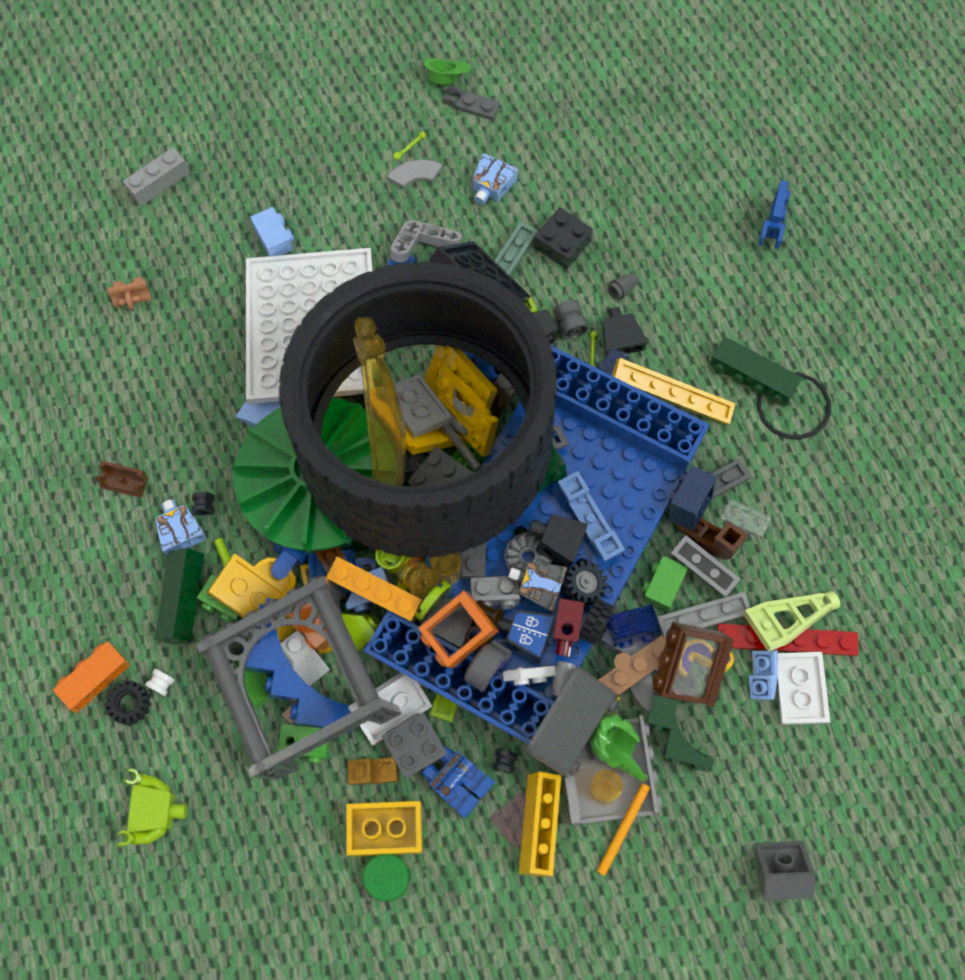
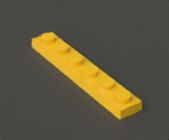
[612,358,735,425]

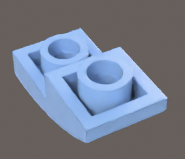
[749,650,778,700]

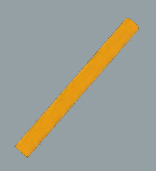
[597,783,651,876]

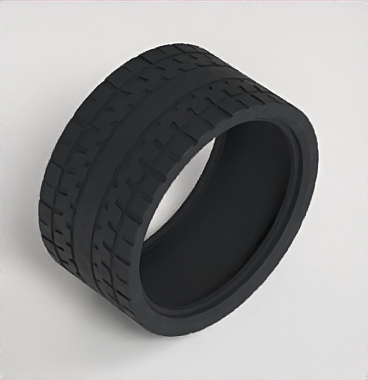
[279,262,557,558]

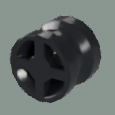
[192,492,215,516]
[492,749,519,774]

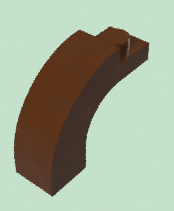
[676,518,748,560]

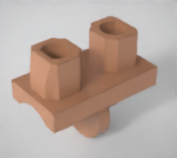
[108,277,152,310]

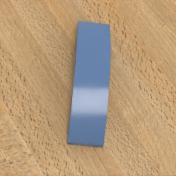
[558,471,625,562]

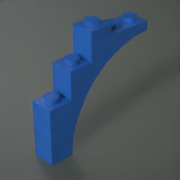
[241,598,353,733]

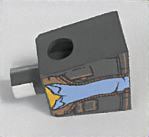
[508,561,567,611]

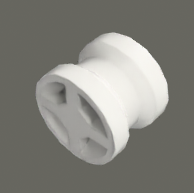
[145,669,175,696]

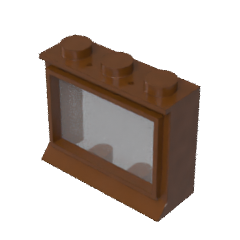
[652,622,734,708]

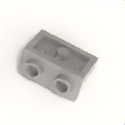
[471,576,520,609]

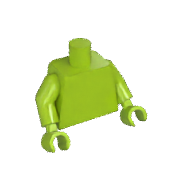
[115,769,188,847]

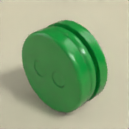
[363,854,410,901]

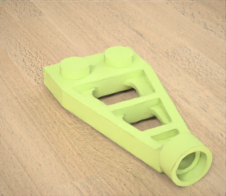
[744,591,840,652]

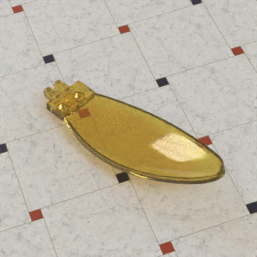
[353,317,407,486]

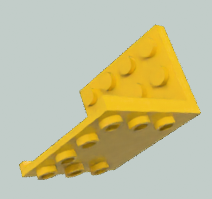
[365,345,498,455]

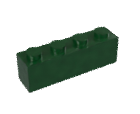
[710,337,802,406]
[154,548,204,645]

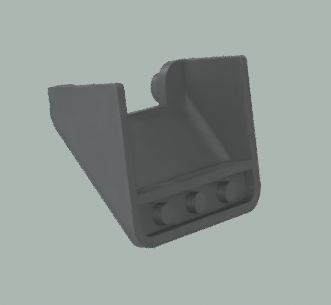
[526,667,620,778]

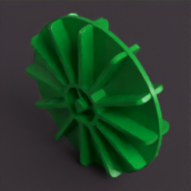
[233,398,398,553]

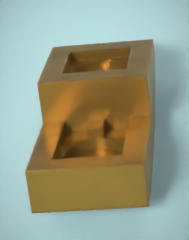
[348,757,400,785]

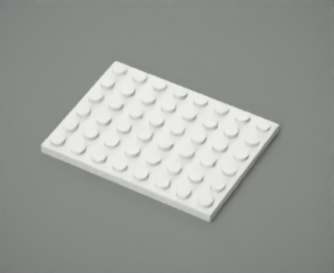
[246,248,379,404]

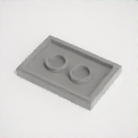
[381,374,453,438]

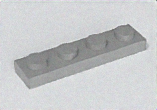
[656,592,751,640]

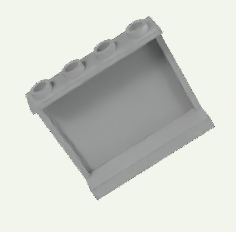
[563,715,662,826]

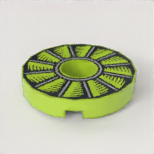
[415,581,453,623]

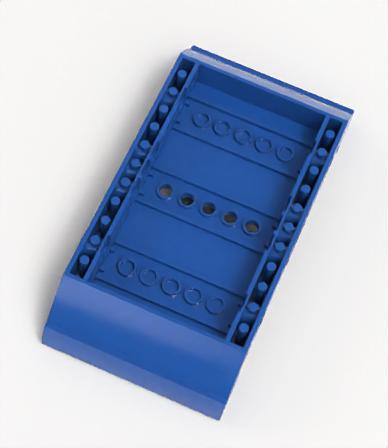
[364,345,710,744]

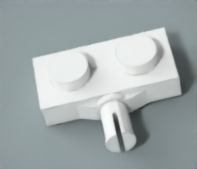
[503,666,556,685]

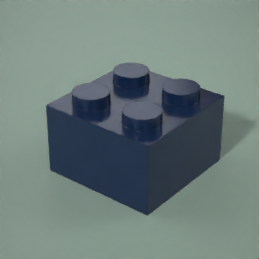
[667,465,717,532]

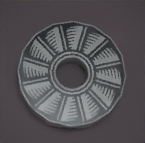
[505,533,551,571]

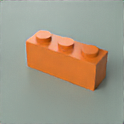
[53,641,131,714]

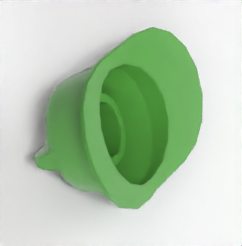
[424,58,471,86]

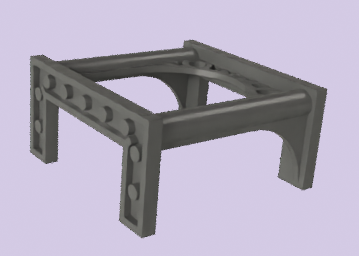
[196,576,402,781]

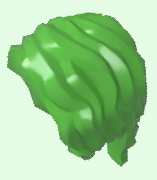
[590,713,648,781]

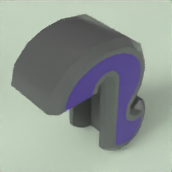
[464,640,512,692]

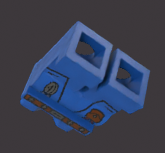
[422,746,495,820]

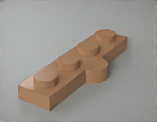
[599,635,666,695]

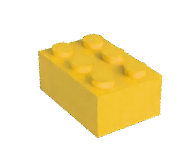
[347,801,423,857]

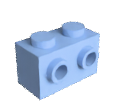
[250,207,294,256]

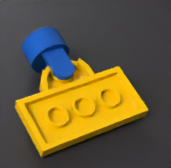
[207,544,308,644]

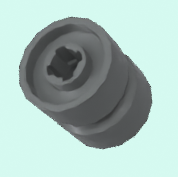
[553,300,589,340]

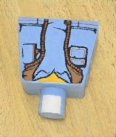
[472,153,518,205]
[156,499,207,557]

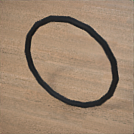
[757,372,831,440]

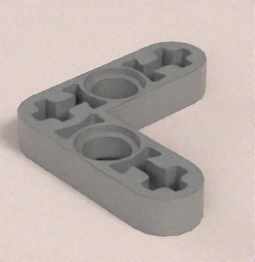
[390,220,462,262]

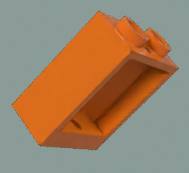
[418,591,498,668]

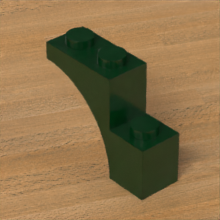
[646,693,714,771]

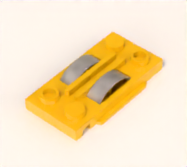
[435,366,499,457]

